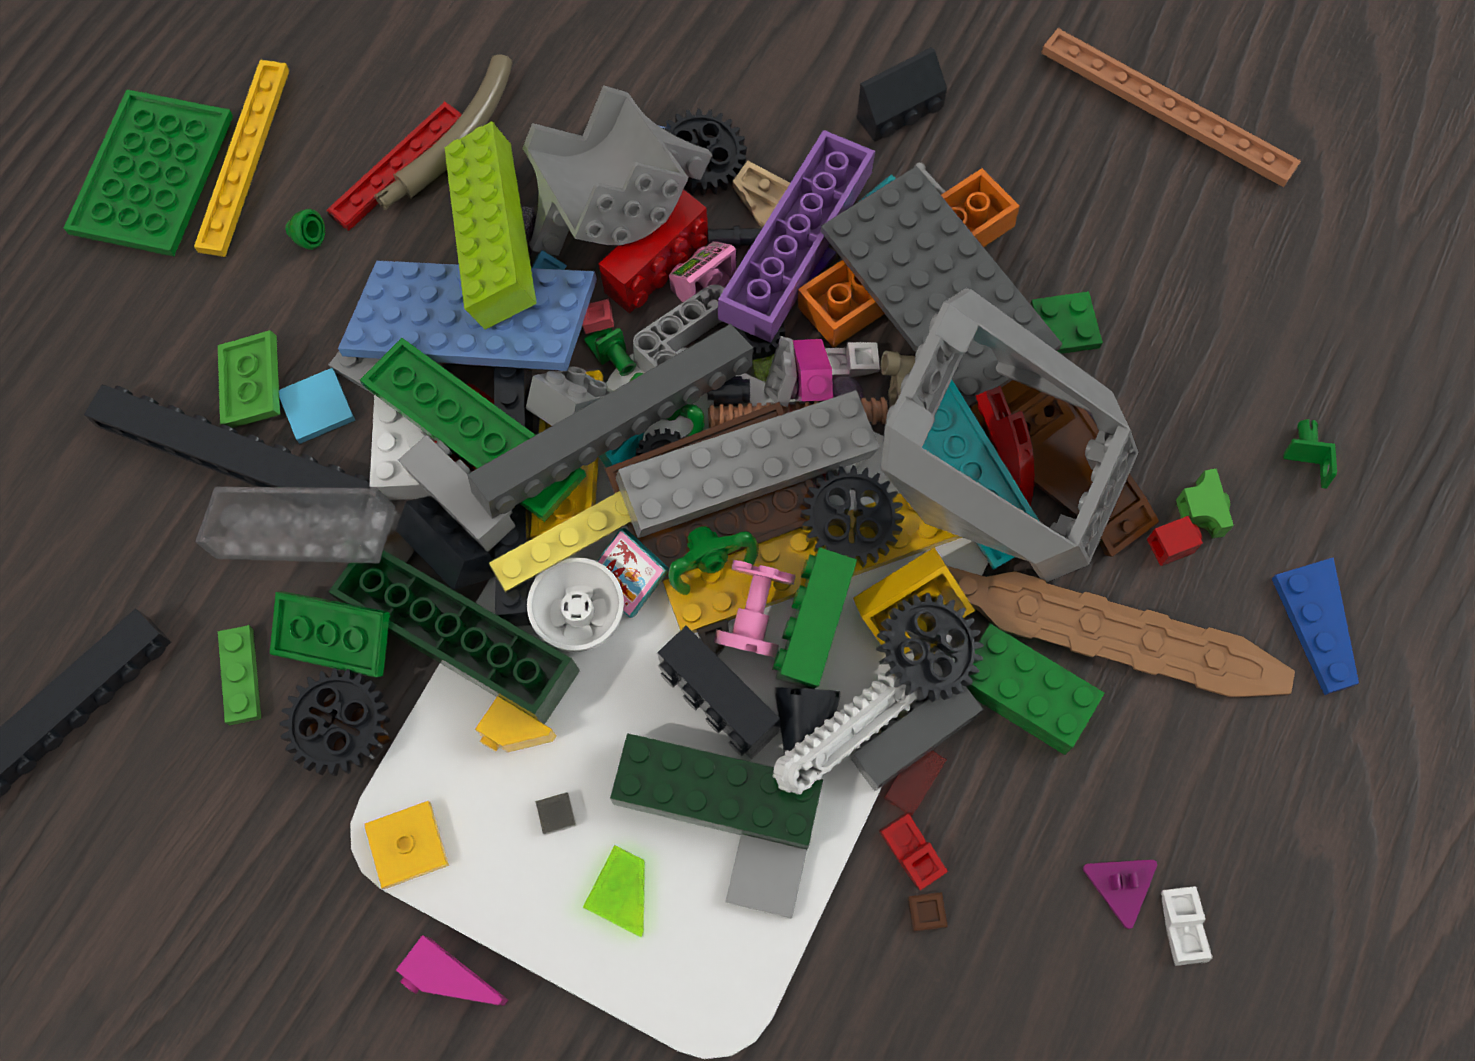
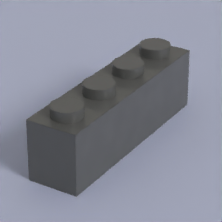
[851,685,983,791]

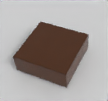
[907,892,948,932]

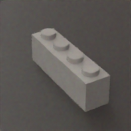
[398,435,515,552]

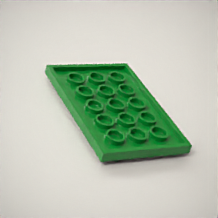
[63,90,233,256]

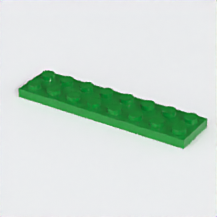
[360,338,586,522]

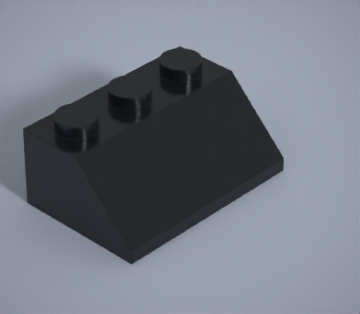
[857,47,947,142]
[396,495,495,590]

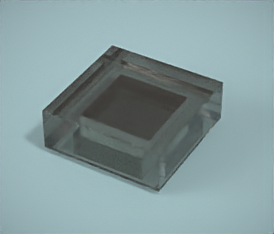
[535,792,577,835]

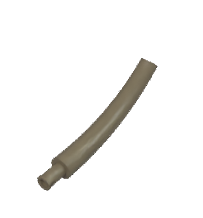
[374,55,512,210]

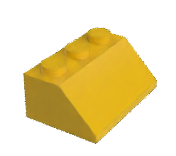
[853,547,975,654]

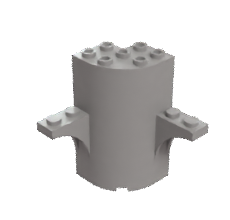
[523,86,712,256]

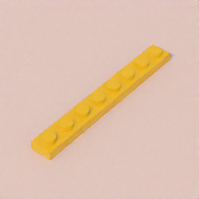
[194,60,289,257]

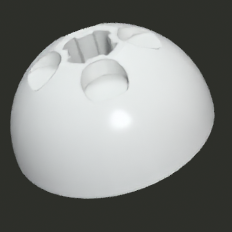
[527,557,624,652]

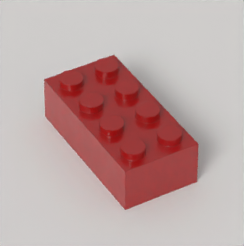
[599,189,708,314]

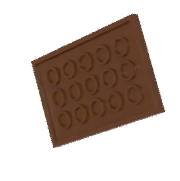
[605,402,814,583]

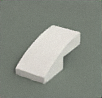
[825,342,880,379]
[1161,886,1212,966]

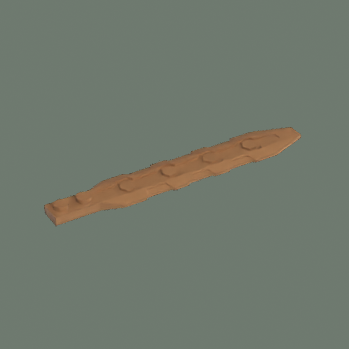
[947,566,1295,698]

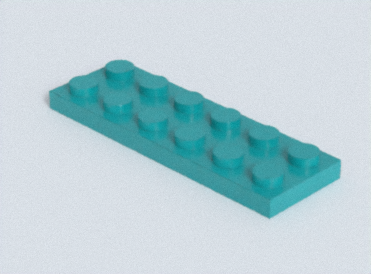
[922,380,1040,570]

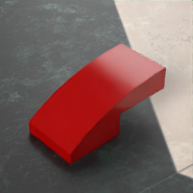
[879,813,948,890]

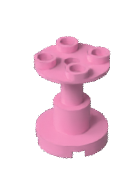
[714,560,796,658]

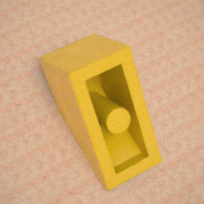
[475,696,556,752]

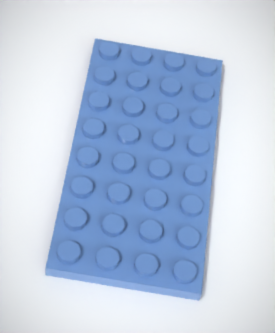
[338,261,597,371]

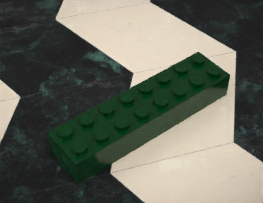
[329,540,580,725]

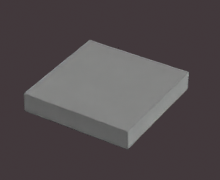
[726,834,807,919]

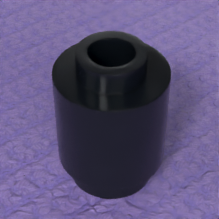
[707,376,750,407]

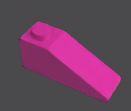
[396,935,508,1006]

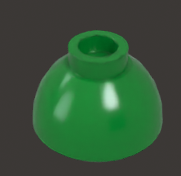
[285,209,325,250]

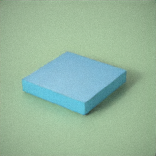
[279,367,355,444]

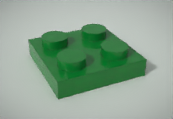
[1030,291,1103,354]

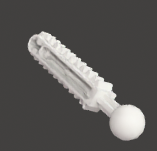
[773,642,955,794]

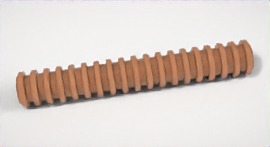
[708,397,888,428]

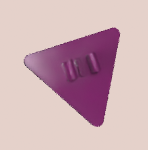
[1083,860,1157,929]

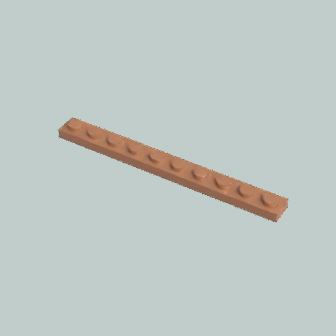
[1042,28,1301,187]

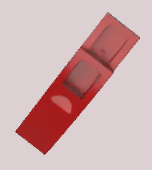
[975,386,1035,506]

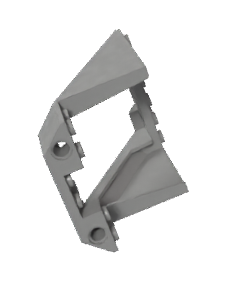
[881,288,1139,582]

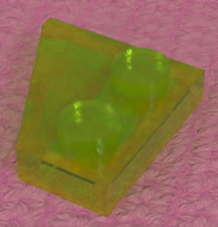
[583,845,645,938]

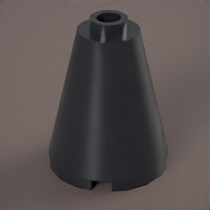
[774,687,841,755]

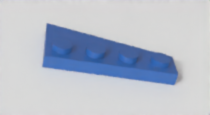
[1272,557,1359,695]

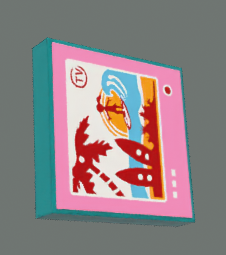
[596,528,669,618]

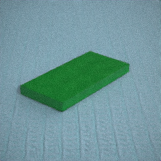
[270,591,390,677]

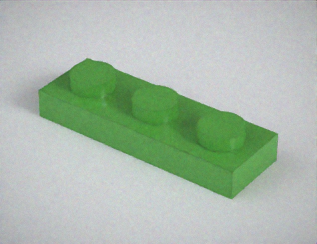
[218,625,261,725]

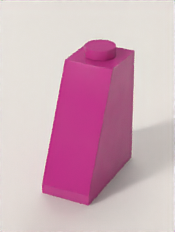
[793,339,833,401]

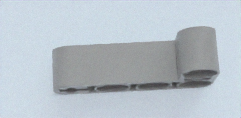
[633,284,725,373]

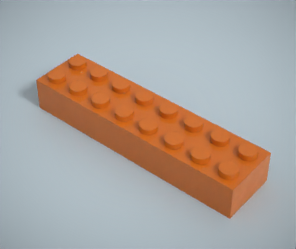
[798,168,1020,348]

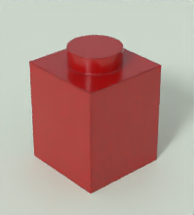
[1147,516,1203,566]

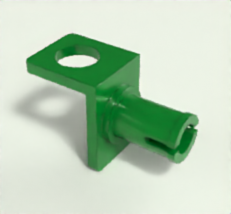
[585,328,636,376]
[1283,419,1337,489]

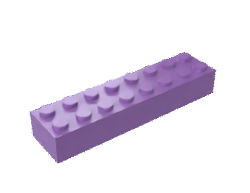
[718,130,875,343]

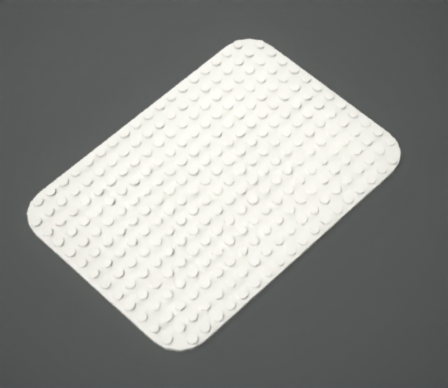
[350,347,988,1059]

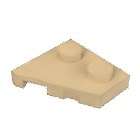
[733,161,790,227]

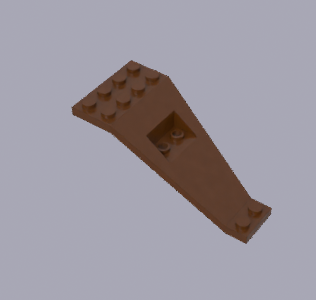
[970,380,1159,557]

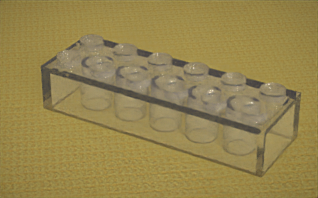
[195,487,396,563]

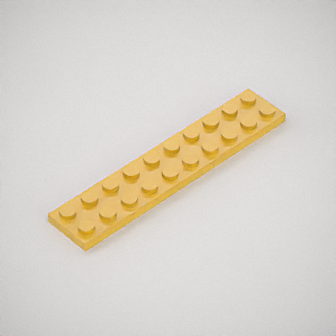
[663,493,963,633]

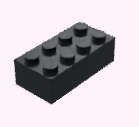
[657,626,780,760]

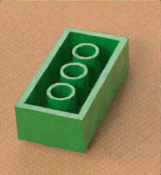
[772,547,857,689]
[966,623,1105,755]

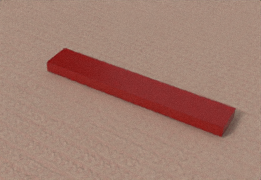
[326,102,462,231]

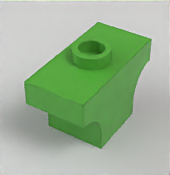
[1176,468,1234,538]

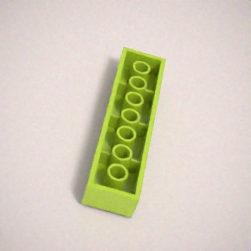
[444,121,537,330]

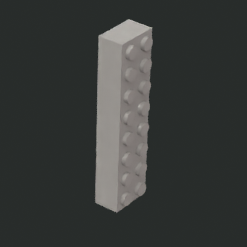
[616,390,880,538]

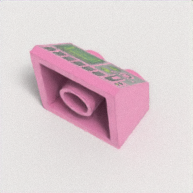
[669,241,736,302]

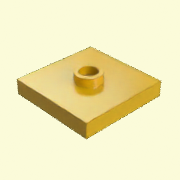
[364,801,449,889]

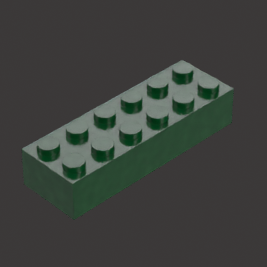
[610,733,823,851]

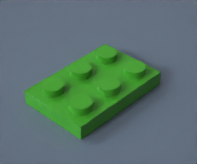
[218,330,280,428]

